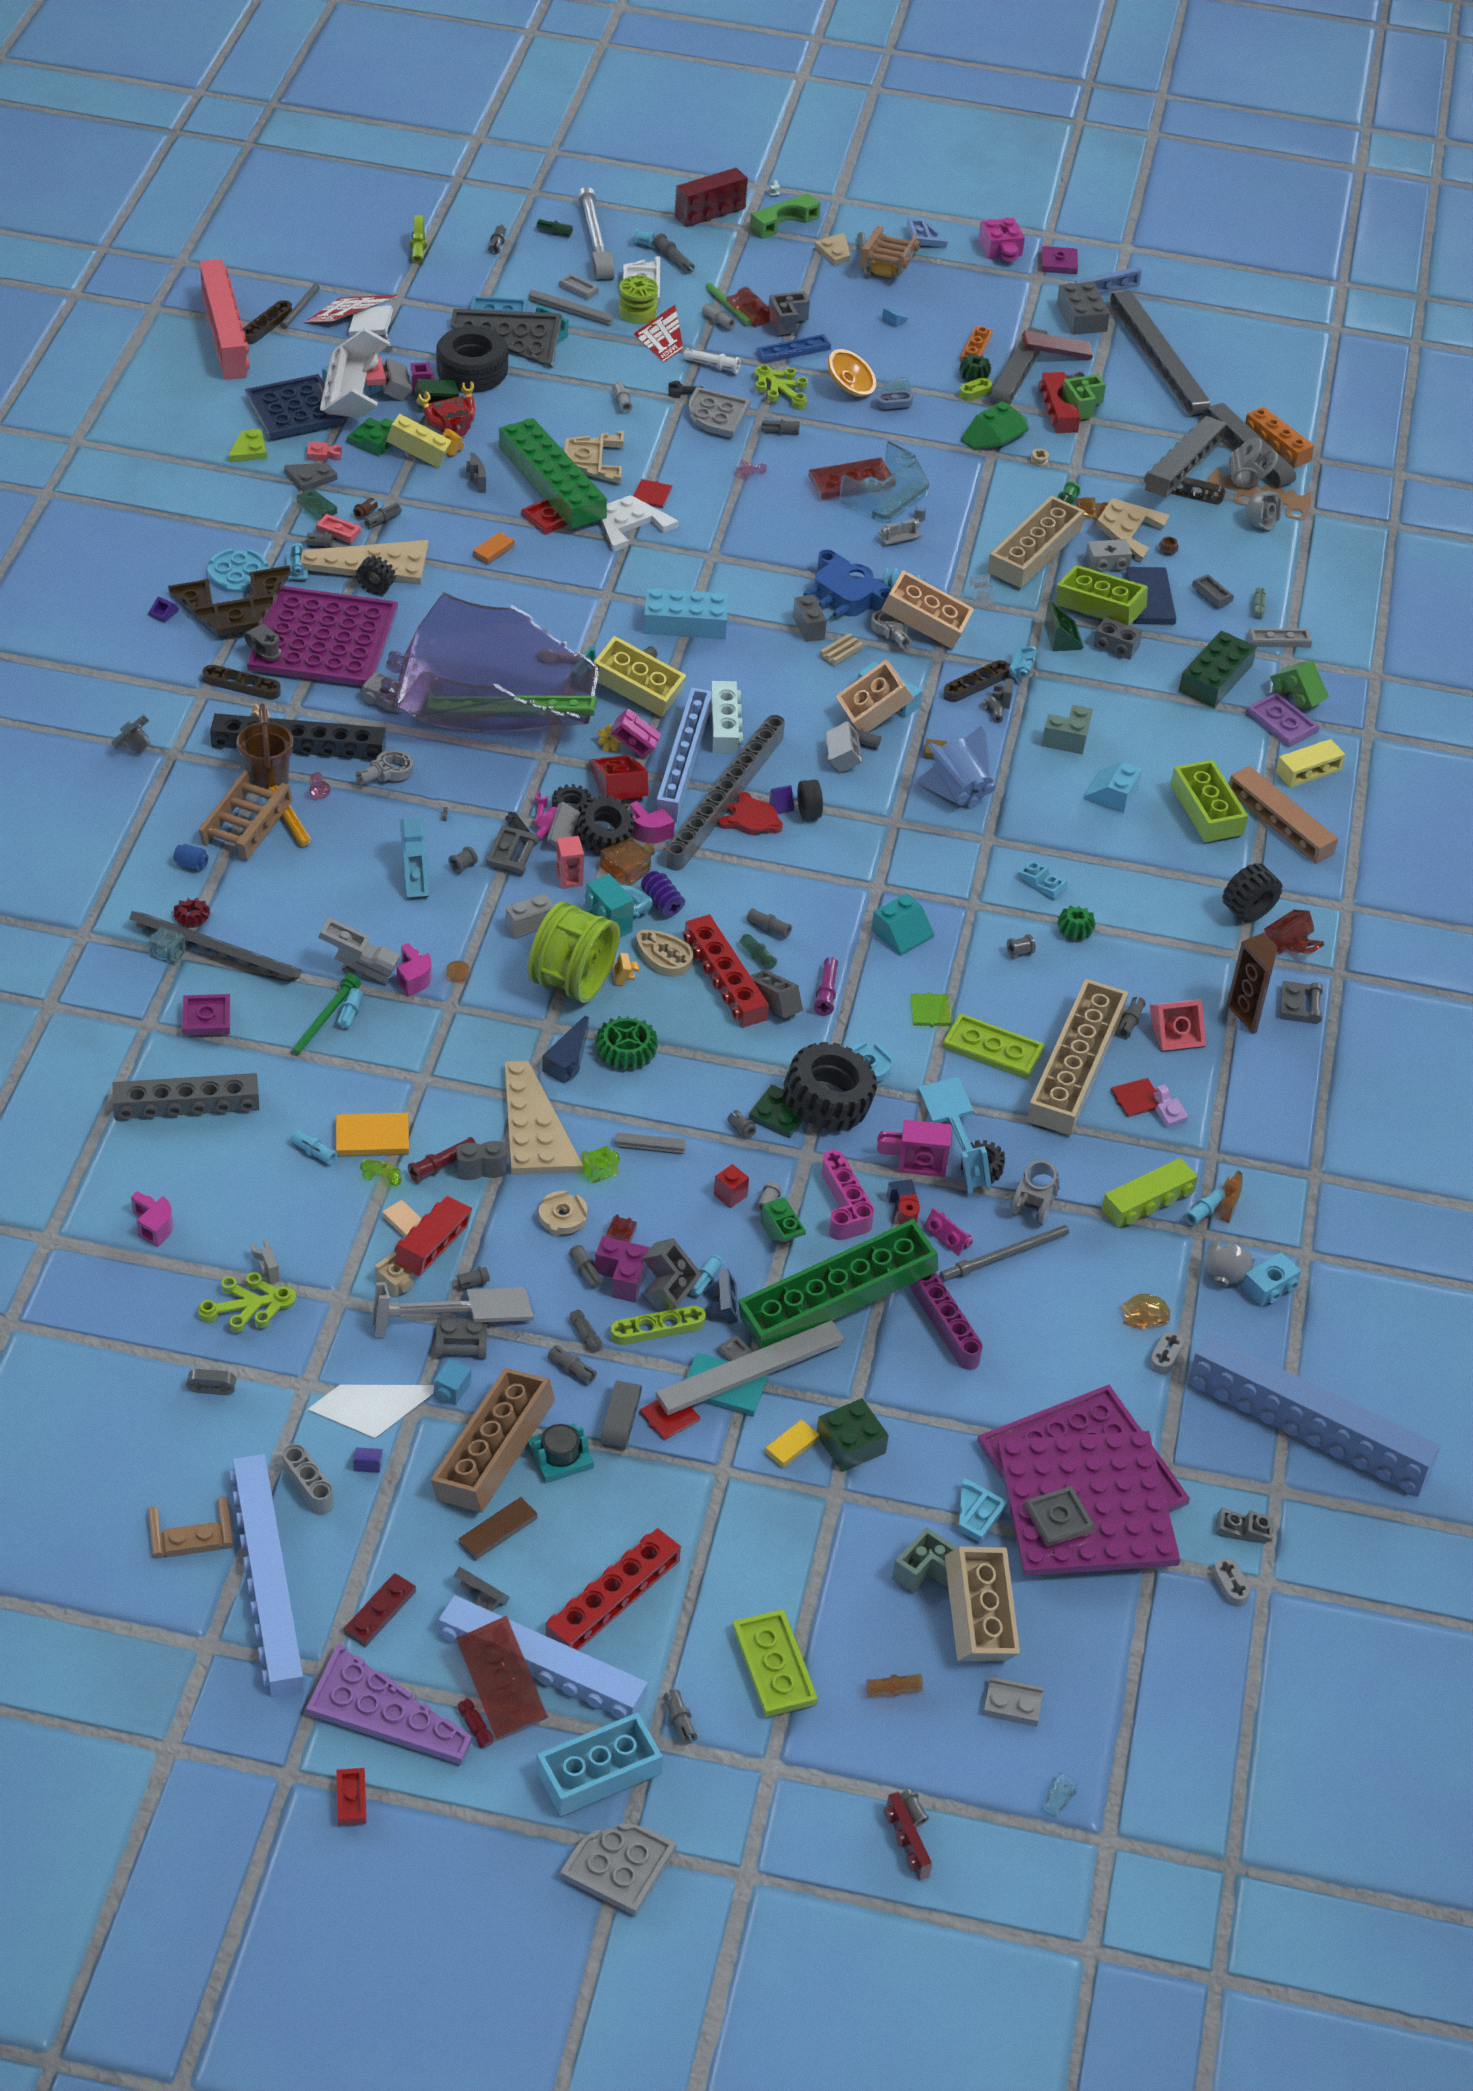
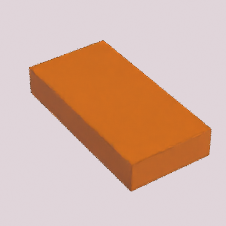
[473,532,515,564]

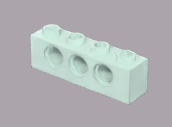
[711,681,743,754]

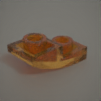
[1076,497,1109,520]
[1220,1170,1243,1224]

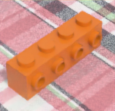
[1245,406,1315,468]

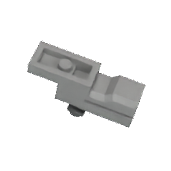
[318,917,400,985]

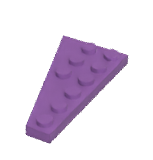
[306,1642,472,1765]

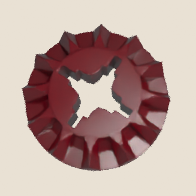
[173,898,210,926]

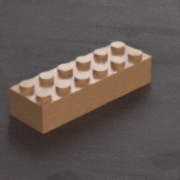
[430,1368,555,1513]

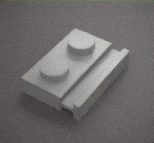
[983,1676,1044,1727]

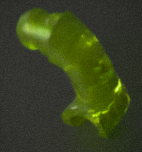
[360,1159,402,1186]

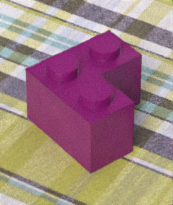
[595,1236,650,1303]

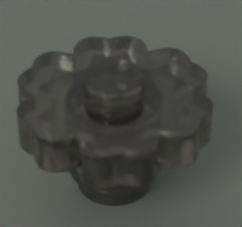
[111,714,151,754]

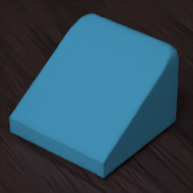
[882,308,908,327]

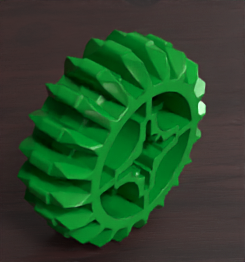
[595,1015,658,1071]

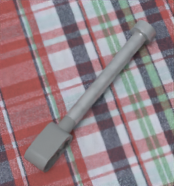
[577,187,615,279]

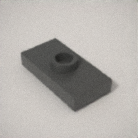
[1192,574,1234,608]

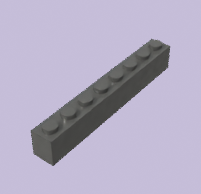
[1144,416,1227,497]

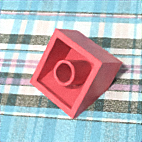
[1150,1000,1206,1051]

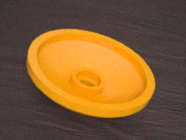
[827,349,876,397]

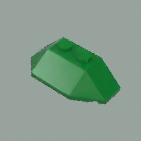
[961,401,1029,450]

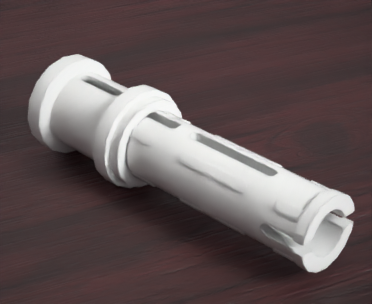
[683,348,741,374]

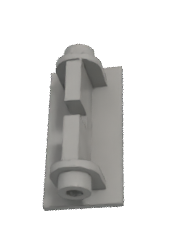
[877,518,922,545]

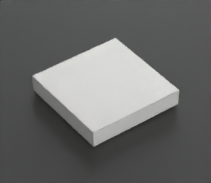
[349,305,393,337]

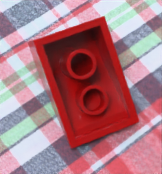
[589,755,649,800]

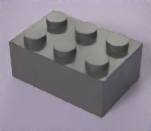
[1057,282,1110,335]

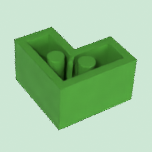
[1061,374,1106,420]
[1270,660,1329,710]

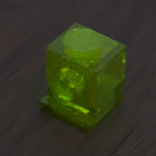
[581,1145,620,1184]

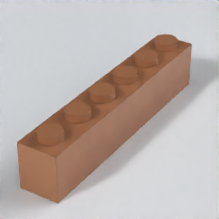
[1229,766,1338,864]

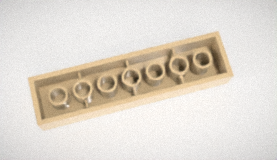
[1027,979,1129,1136]

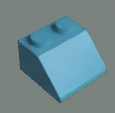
[1084,762,1142,813]

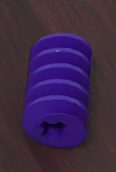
[641,871,685,917]

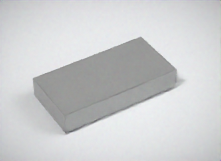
[559,273,599,301]
[547,802,580,847]

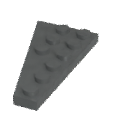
[450,309,562,368]

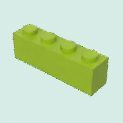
[1101,1157,1198,1228]

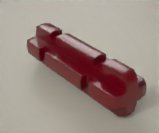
[458,1698,493,1748]

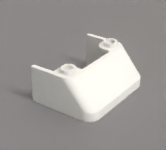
[320,328,390,418]

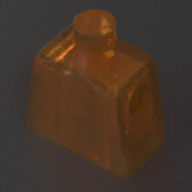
[600,839,655,887]

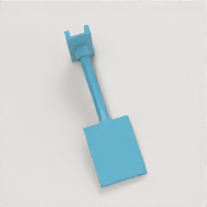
[918,1076,992,1194]

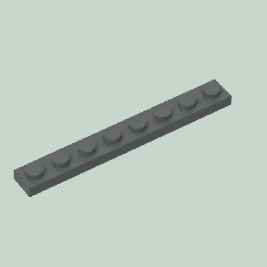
[129,911,302,980]

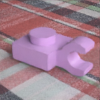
[1153,1084,1189,1128]

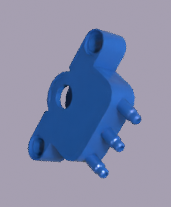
[803,549,892,617]

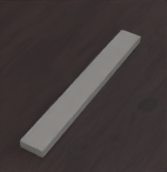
[656,1320,844,1415]

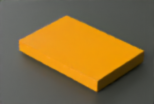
[336,1113,409,1156]

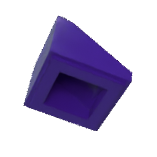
[148,596,179,622]
[769,785,794,815]
[353,1447,383,1473]

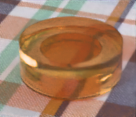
[446,961,469,983]

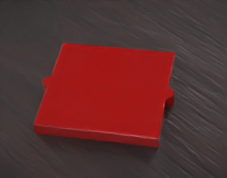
[633,479,672,509]
[1111,1078,1159,1117]
[639,1400,701,1441]

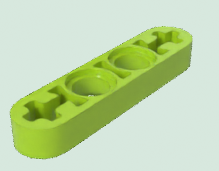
[611,1306,706,1345]

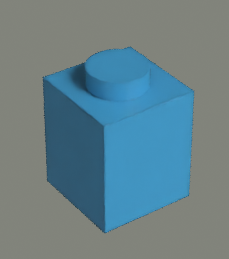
[433,1358,472,1405]

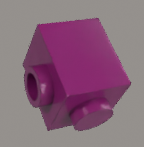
[410,362,435,394]

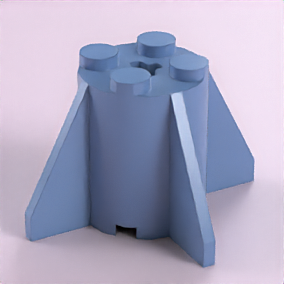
[918,725,995,808]

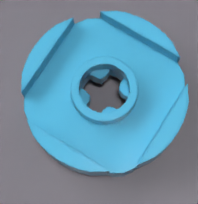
[851,1043,891,1082]

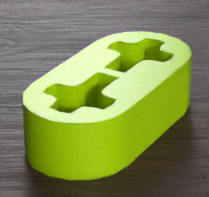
[959,378,992,401]

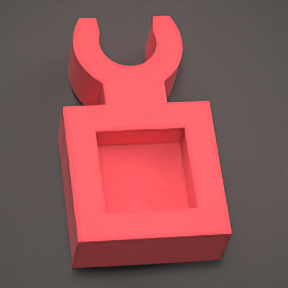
[307,442,342,461]

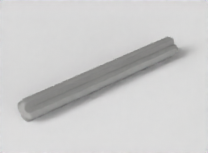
[528,290,613,325]

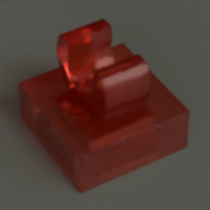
[606,1214,637,1243]

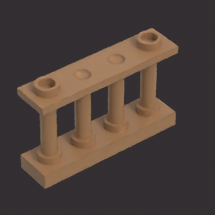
[859,226,920,274]
[199,770,293,860]

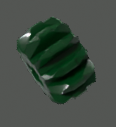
[959,354,991,382]

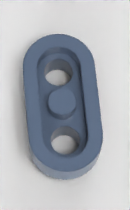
[876,390,913,410]

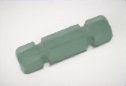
[1253,587,1266,619]

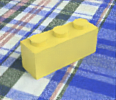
[386,413,452,468]
[1276,739,1346,788]

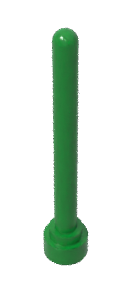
[292,973,361,1055]

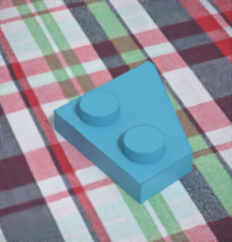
[958,1478,1008,1543]

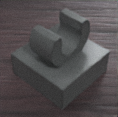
[993,679,1014,709]

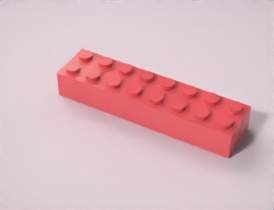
[199,259,250,380]

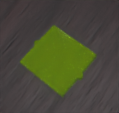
[910,992,951,1028]

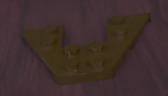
[168,565,291,636]

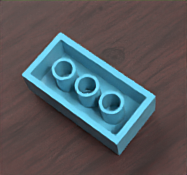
[644,588,728,639]
[536,1712,663,1817]

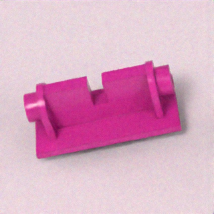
[924,1208,973,1255]

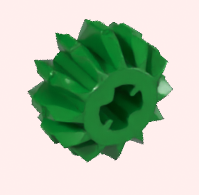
[1057,905,1096,941]

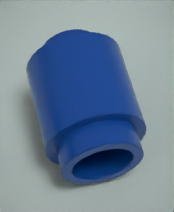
[173,844,209,871]

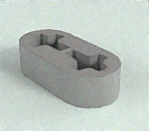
[1150,1332,1184,1374]
[1213,1558,1250,1607]

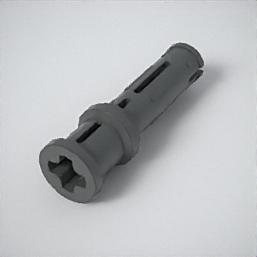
[653,233,695,274]

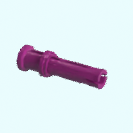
[814,957,838,1016]

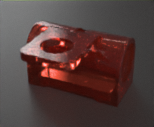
[726,287,771,328]
[1264,909,1325,954]

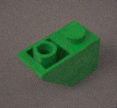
[761,1197,806,1242]

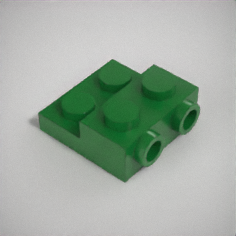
[347,417,393,457]

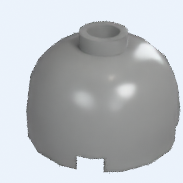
[1245,490,1282,530]
[1204,1241,1255,1287]

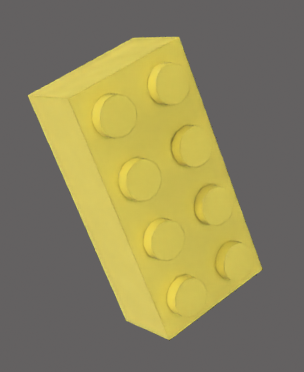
[590,636,687,717]

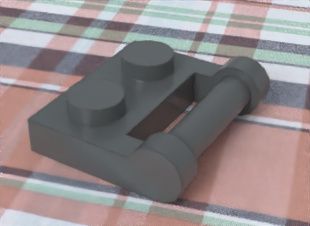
[486,825,539,876]
[1280,981,1323,1024]
[435,1318,488,1358]

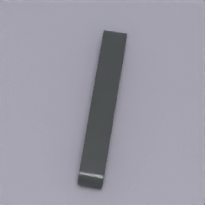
[990,326,1047,405]
[1203,403,1296,487]

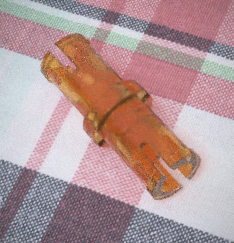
[866,1673,923,1697]

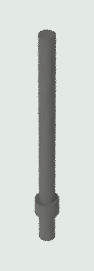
[940,1225,1069,1281]

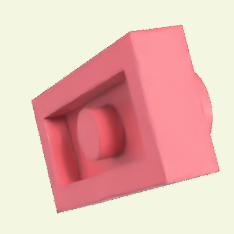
[316,514,361,544]

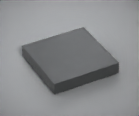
[1024,1486,1095,1547]

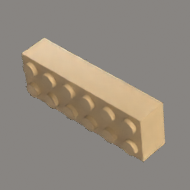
[987,495,1085,588]

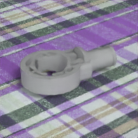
[871,610,911,649]
[355,750,414,785]

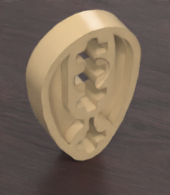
[636,929,693,977]

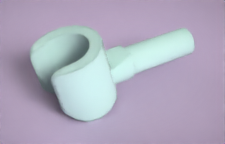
[769,180,780,196]

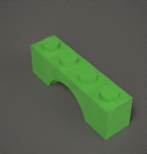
[750,193,821,239]

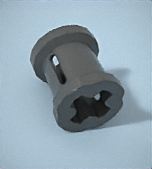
[448,846,478,874]
[1006,934,1036,958]

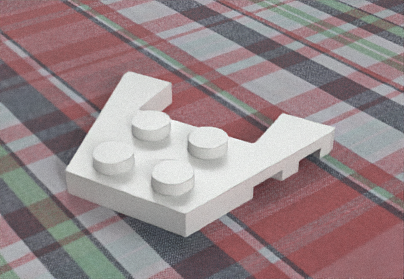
[600,495,679,552]

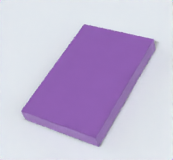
[1246,692,1319,748]

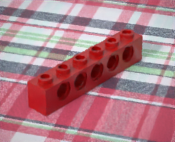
[683,914,769,1028]
[546,1528,681,1650]

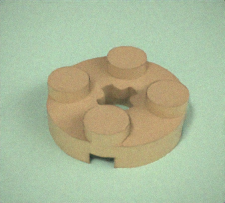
[538,1191,587,1237]

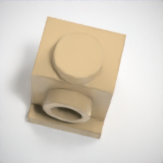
[375,1252,414,1298]

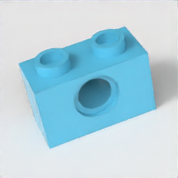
[1241,1252,1301,1308]

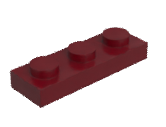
[344,1573,416,1647]
[884,1792,932,1881]

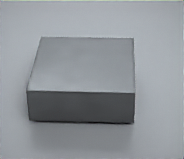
[717,1335,753,1361]

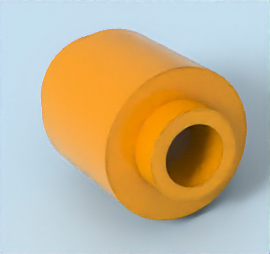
[870,260,898,278]

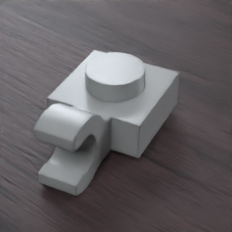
[251,1240,280,1284]

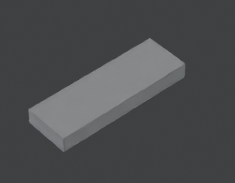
[1248,628,1312,647]

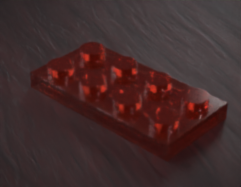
[808,457,895,499]
[456,1615,549,1740]

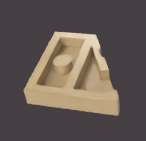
[815,233,850,266]

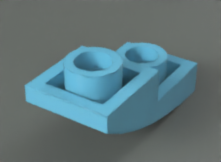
[1018,861,1068,899]

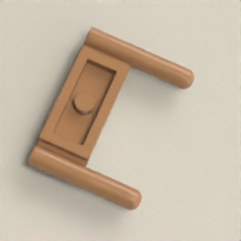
[148,1497,233,1559]

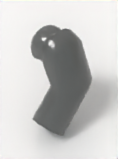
[982,696,1004,723]

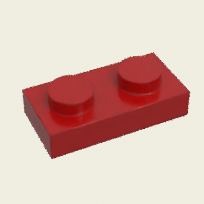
[336,1768,367,1825]

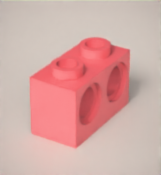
[556,836,584,889]

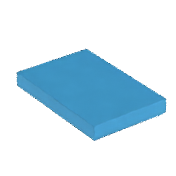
[471,296,528,312]

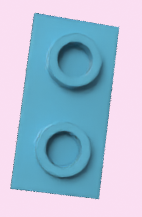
[287,543,308,580]
[1009,643,1037,684]

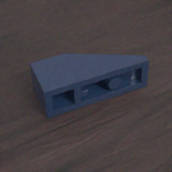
[542,1015,589,1084]

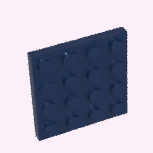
[245,374,344,440]

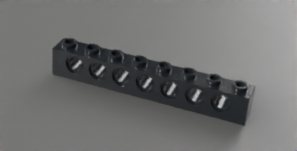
[210,713,386,760]

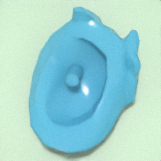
[620,885,653,918]

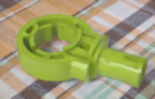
[409,215,427,263]

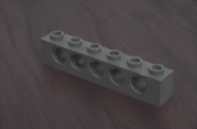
[112,1073,259,1119]

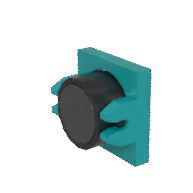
[527,1423,594,1483]

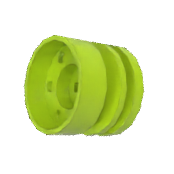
[618,275,658,324]

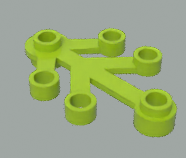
[754,365,808,410]
[198,1272,296,1332]

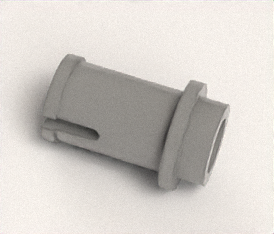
[756,1182,782,1212]

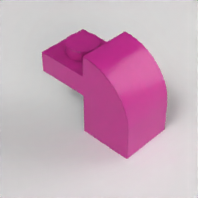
[629,801,675,843]
[396,943,432,997]
[131,1191,173,1247]

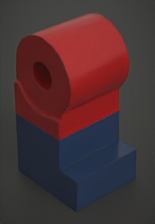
[887,1179,920,1225]

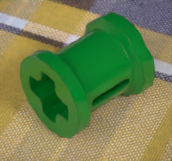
[1058,481,1081,505]

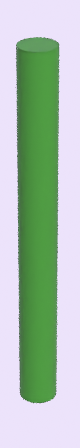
[706,282,752,326]

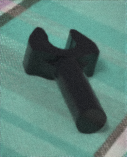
[668,381,703,398]

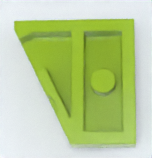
[229,429,267,462]

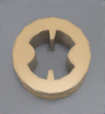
[1031,448,1049,466]

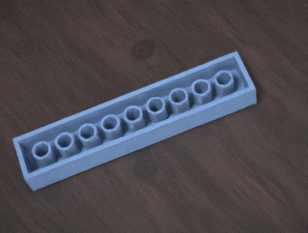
[1187,1333,1441,1497]

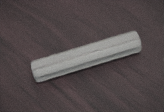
[615,1132,686,1153]

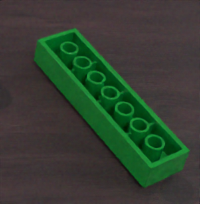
[499,418,607,529]
[738,1219,939,1349]

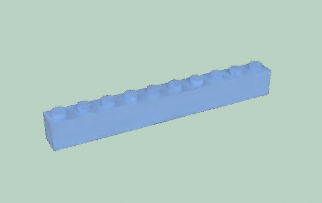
[229,1454,304,1697]

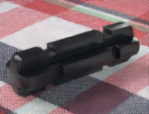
[505,811,530,845]

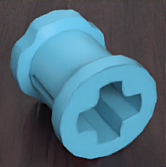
[633,228,655,248]

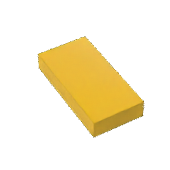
[765,1419,820,1468]

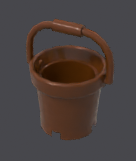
[236,703,294,789]

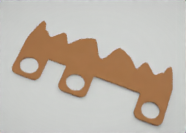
[1205,468,1311,520]

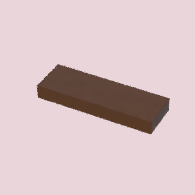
[459,1497,538,1561]

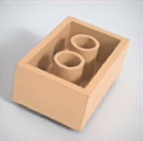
[836,659,915,732]

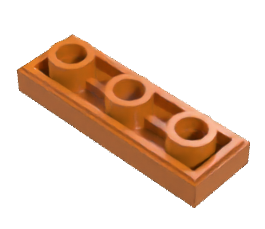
[960,326,993,362]

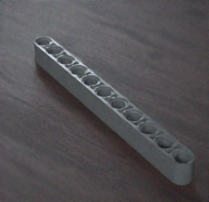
[1110,291,1210,416]
[666,715,785,870]

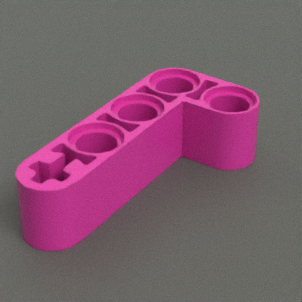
[821,1150,874,1240]

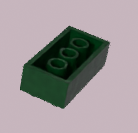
[1178,630,1257,708]

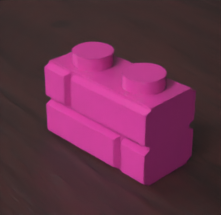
[610,709,661,758]

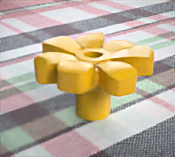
[598,725,622,752]

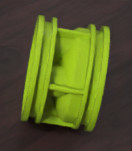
[527,901,620,1003]

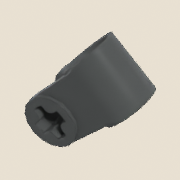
[244,624,281,661]

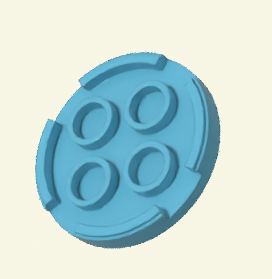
[207,548,269,593]

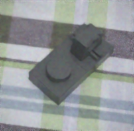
[454,1567,510,1612]

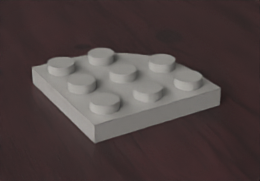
[689,387,751,438]
[560,1824,677,1916]

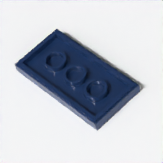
[1126,567,1176,624]

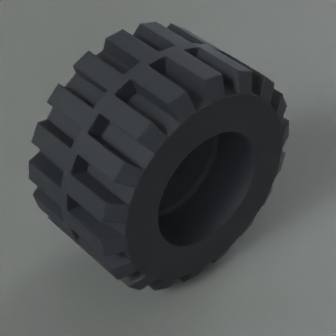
[576,795,635,856]
[1222,863,1283,923]

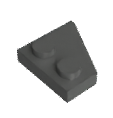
[284,463,338,492]

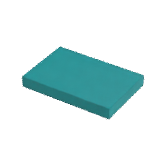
[686,1352,769,1416]

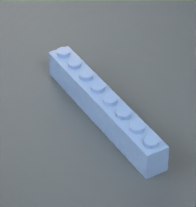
[656,687,712,822]
[439,1595,648,1719]

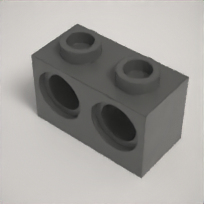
[1093,617,1143,660]

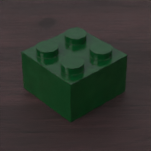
[816,1398,889,1472]

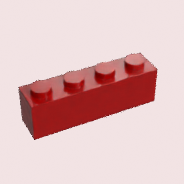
[394,1196,472,1277]

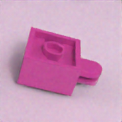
[978,217,1025,262]
[877,1120,951,1177]

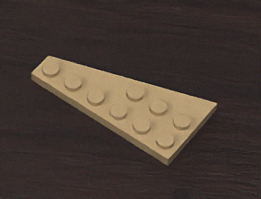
[300,540,429,584]
[505,1061,584,1175]

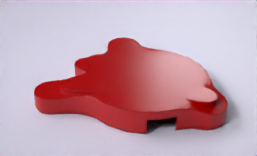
[719,792,783,836]

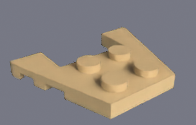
[564,431,624,483]
[1095,498,1170,563]

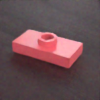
[365,356,386,386]

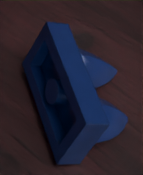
[704,1269,739,1324]

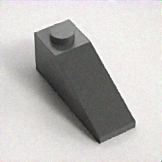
[750,970,803,1019]

